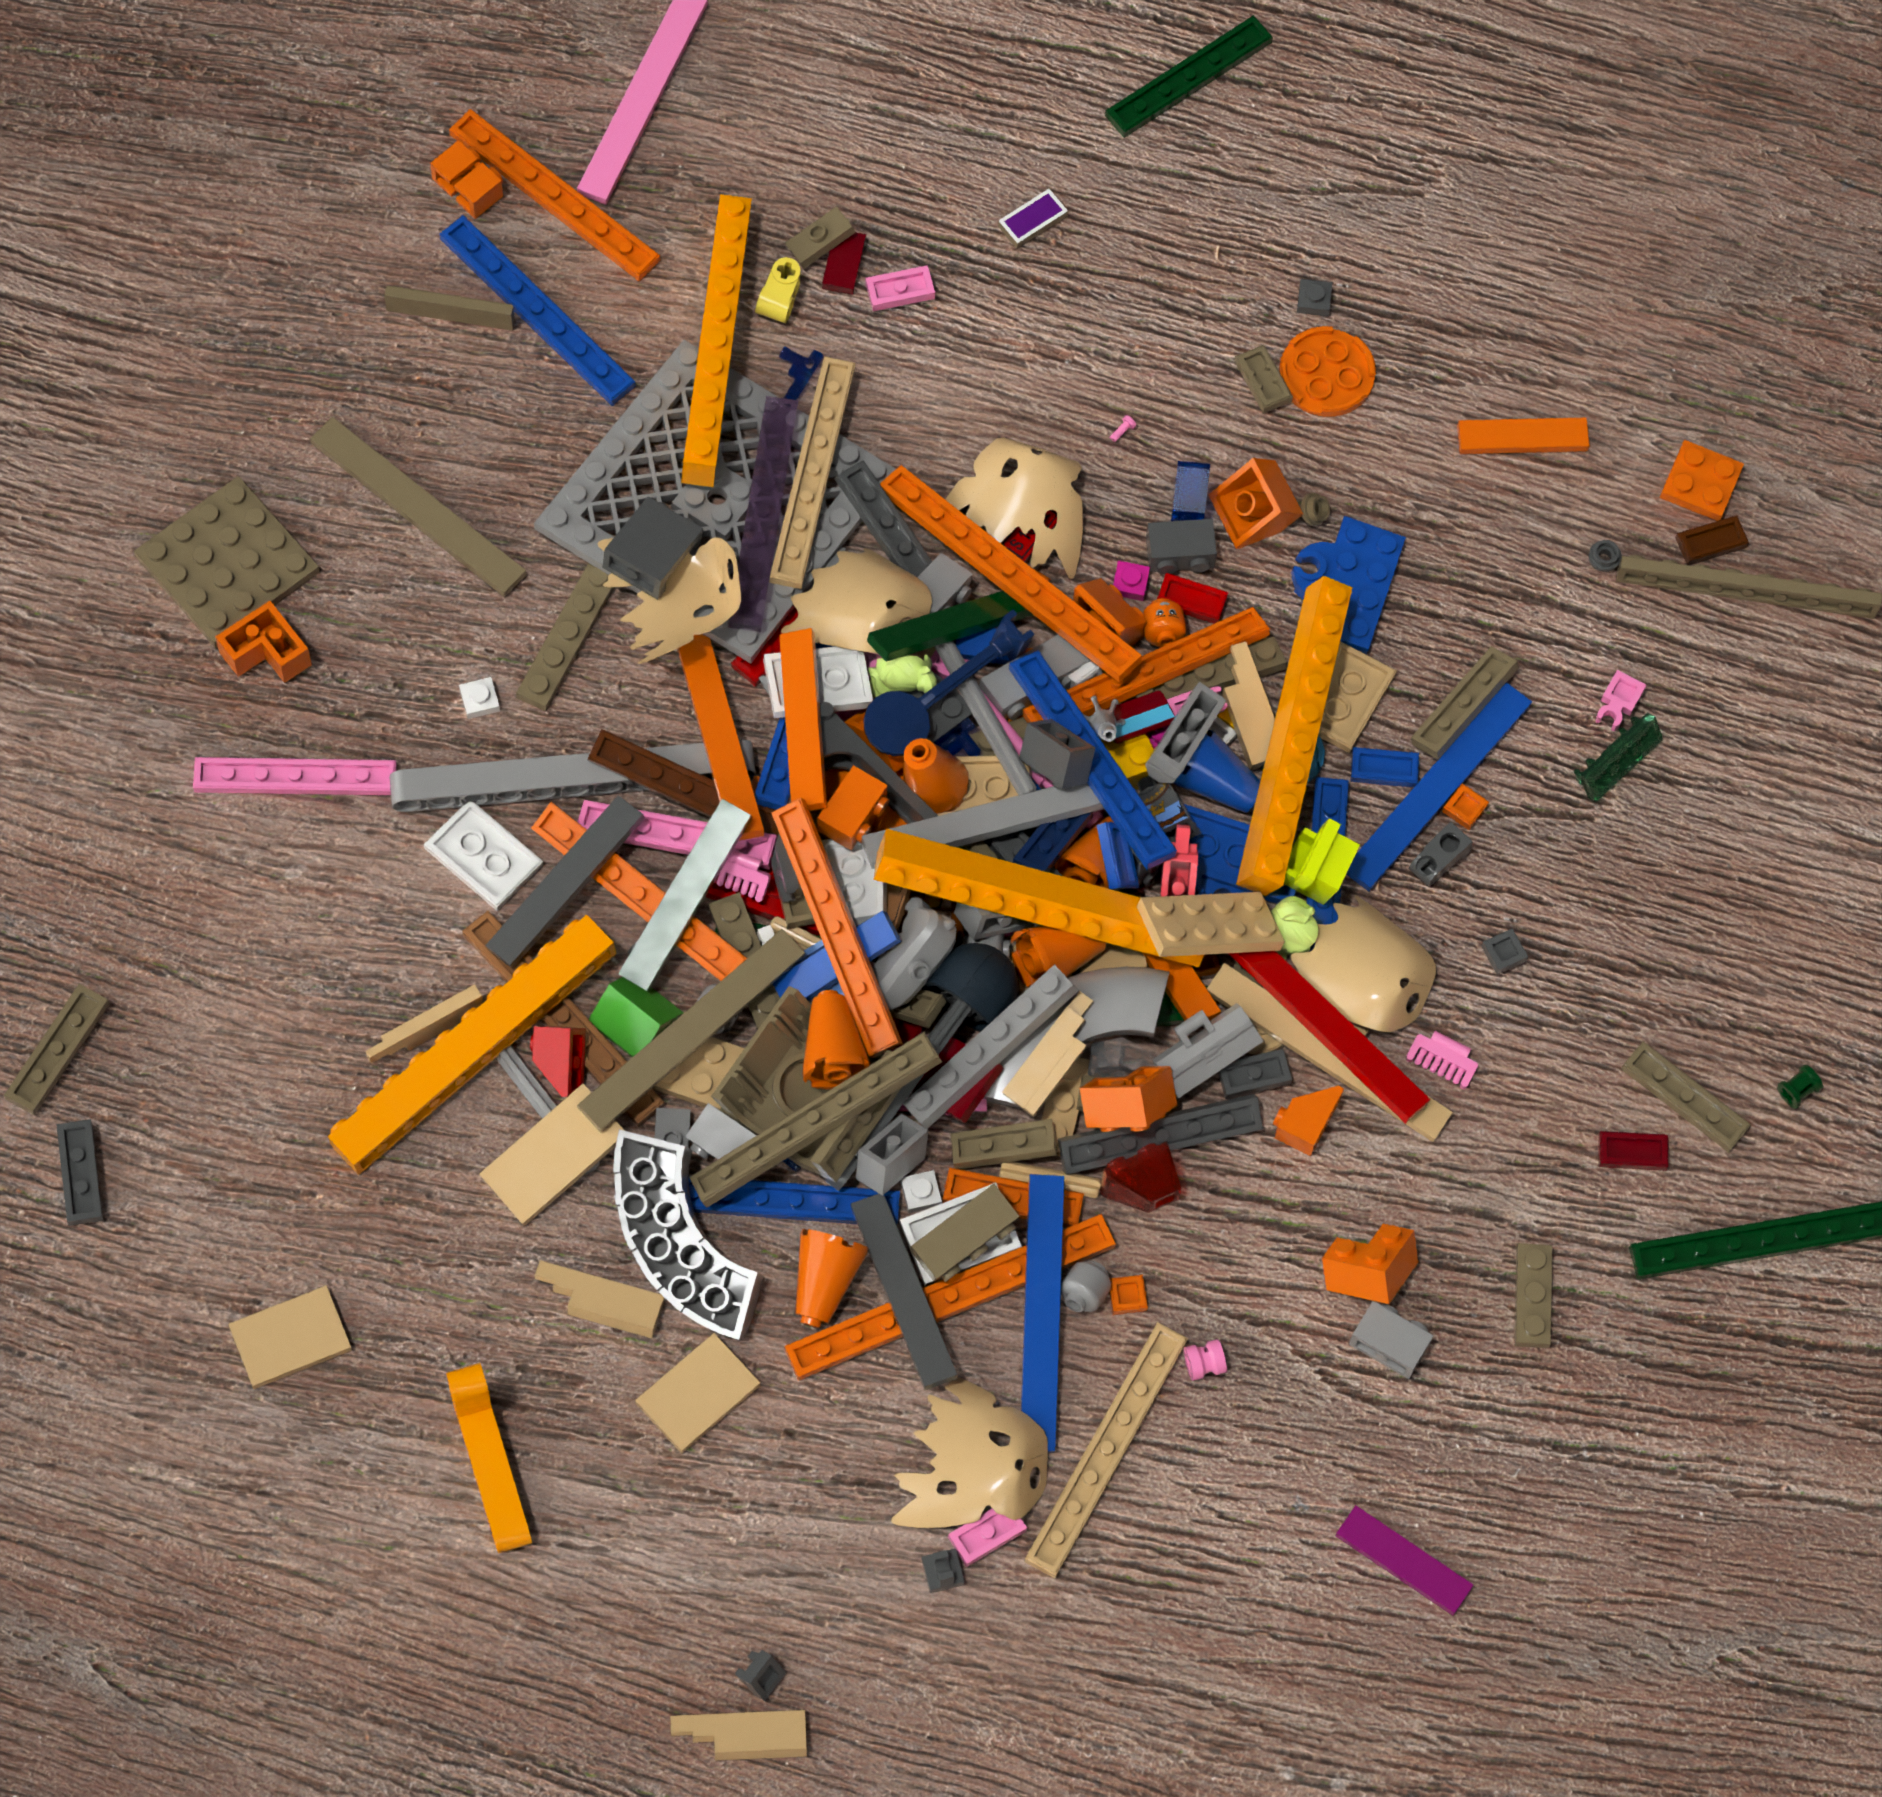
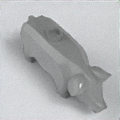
[856,897,956,1027]

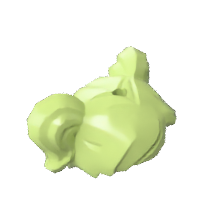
[867,654,937,699]
[1271,896,1318,960]

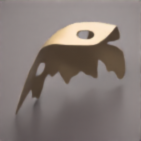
[945,437,1083,579]
[597,537,741,664]
[891,1377,1048,1528]

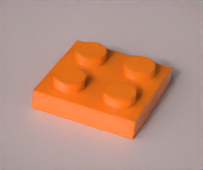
[1659,440,1744,521]

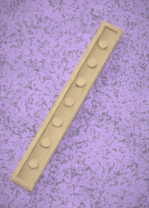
[769,356,856,589]
[1207,963,1453,1142]
[1024,1322,1188,1579]

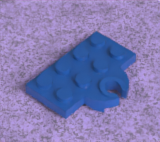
[1291,516,1406,654]
[1185,804,1296,904]

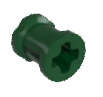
[1777,1065,1823,1109]

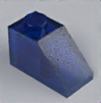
[1171,461,1210,521]

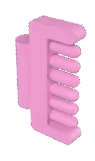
[714,850,771,902]
[1406,1031,1478,1090]

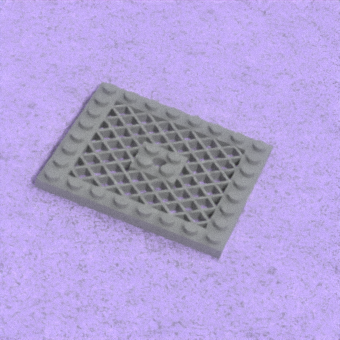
[534,340,896,664]

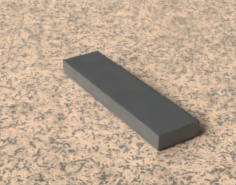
[835,460,932,577]

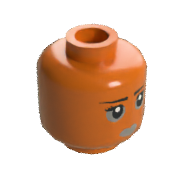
[1143,598,1187,648]

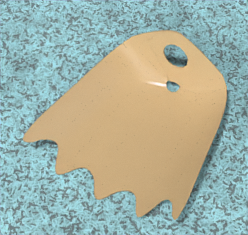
[781,548,932,654]
[1290,895,1436,1032]

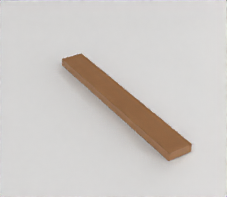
[462,911,664,1127]

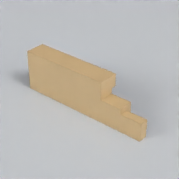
[1222,641,1275,770]
[366,984,483,1063]
[1002,990,1093,1117]
[535,1260,664,1338]
[670,1710,807,1761]

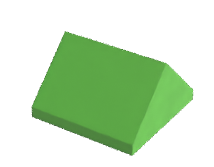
[588,977,684,1057]

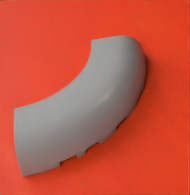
[983,966,1170,1110]
[613,1129,764,1341]

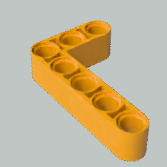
[446,1363,532,1554]

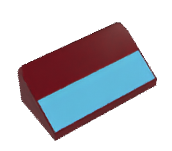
[1105,690,1175,744]

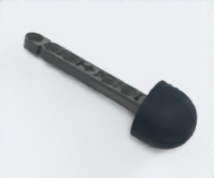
[824,943,1020,1191]

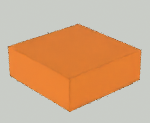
[1442,783,1489,830]
[1109,1275,1148,1315]

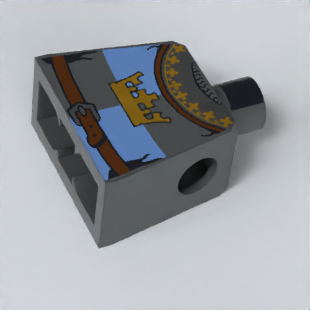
[1137,776,1201,842]

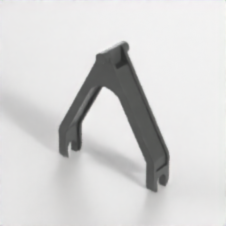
[771,702,938,903]

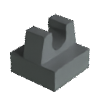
[921,1548,965,1593]
[735,1650,786,1701]

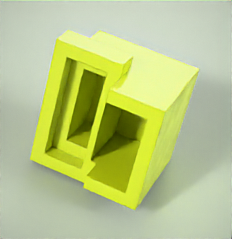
[1284,818,1360,905]

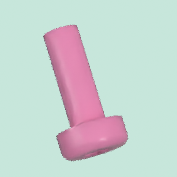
[1109,415,1136,442]

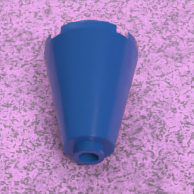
[1173,728,1260,813]

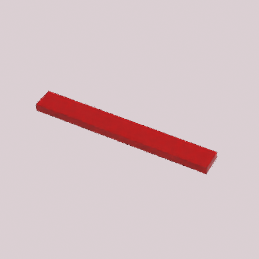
[1228,951,1431,1124]

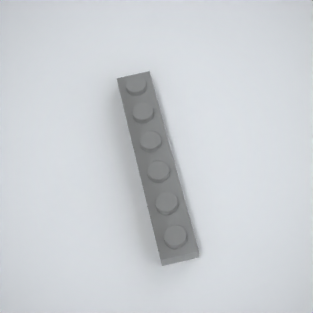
[903,964,1079,1129]

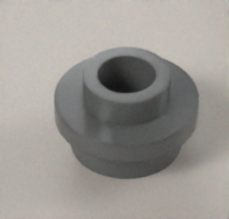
[1588,540,1622,572]

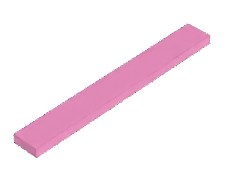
[577,0,708,205]

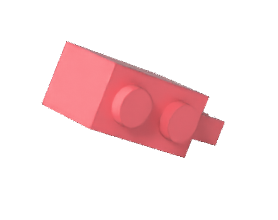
[1159,824,1198,896]

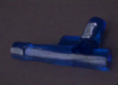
[779,346,824,406]
[935,717,981,756]

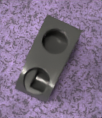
[1409,822,1473,887]

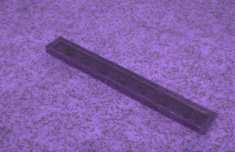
[728,396,798,632]

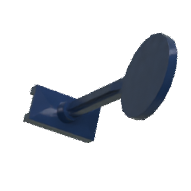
[863,609,1035,756]

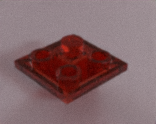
[1100,1142,1182,1213]

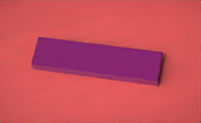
[1335,1505,1473,1616]

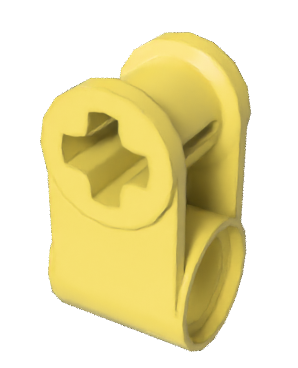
[755,257,801,324]

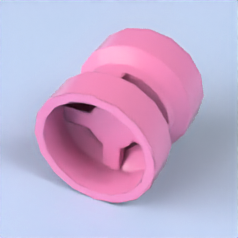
[1184,1339,1227,1381]

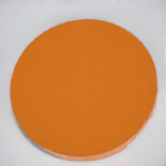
[1279,326,1376,417]

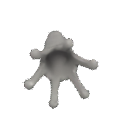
[1081,696,1126,742]

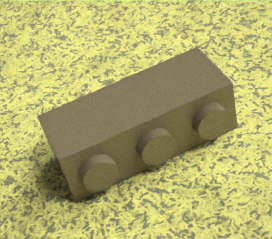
[909,1184,1020,1282]

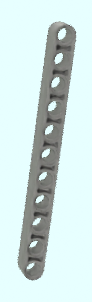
[389,740,756,812]

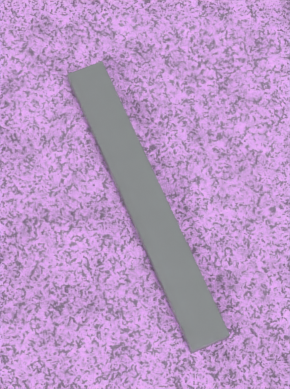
[862,784,1104,869]

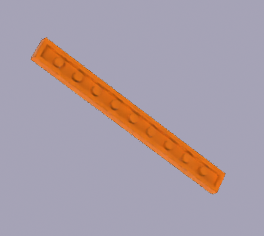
[880,465,1142,682]
[784,1214,1116,1381]

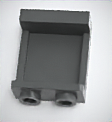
[602,497,703,600]

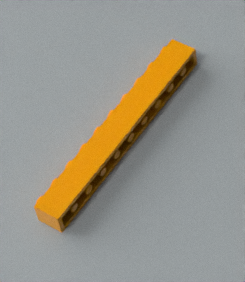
[681,194,752,487]
[1236,576,1353,896]
[874,828,1204,967]
[327,915,617,1176]

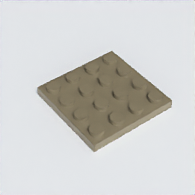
[134,476,320,648]

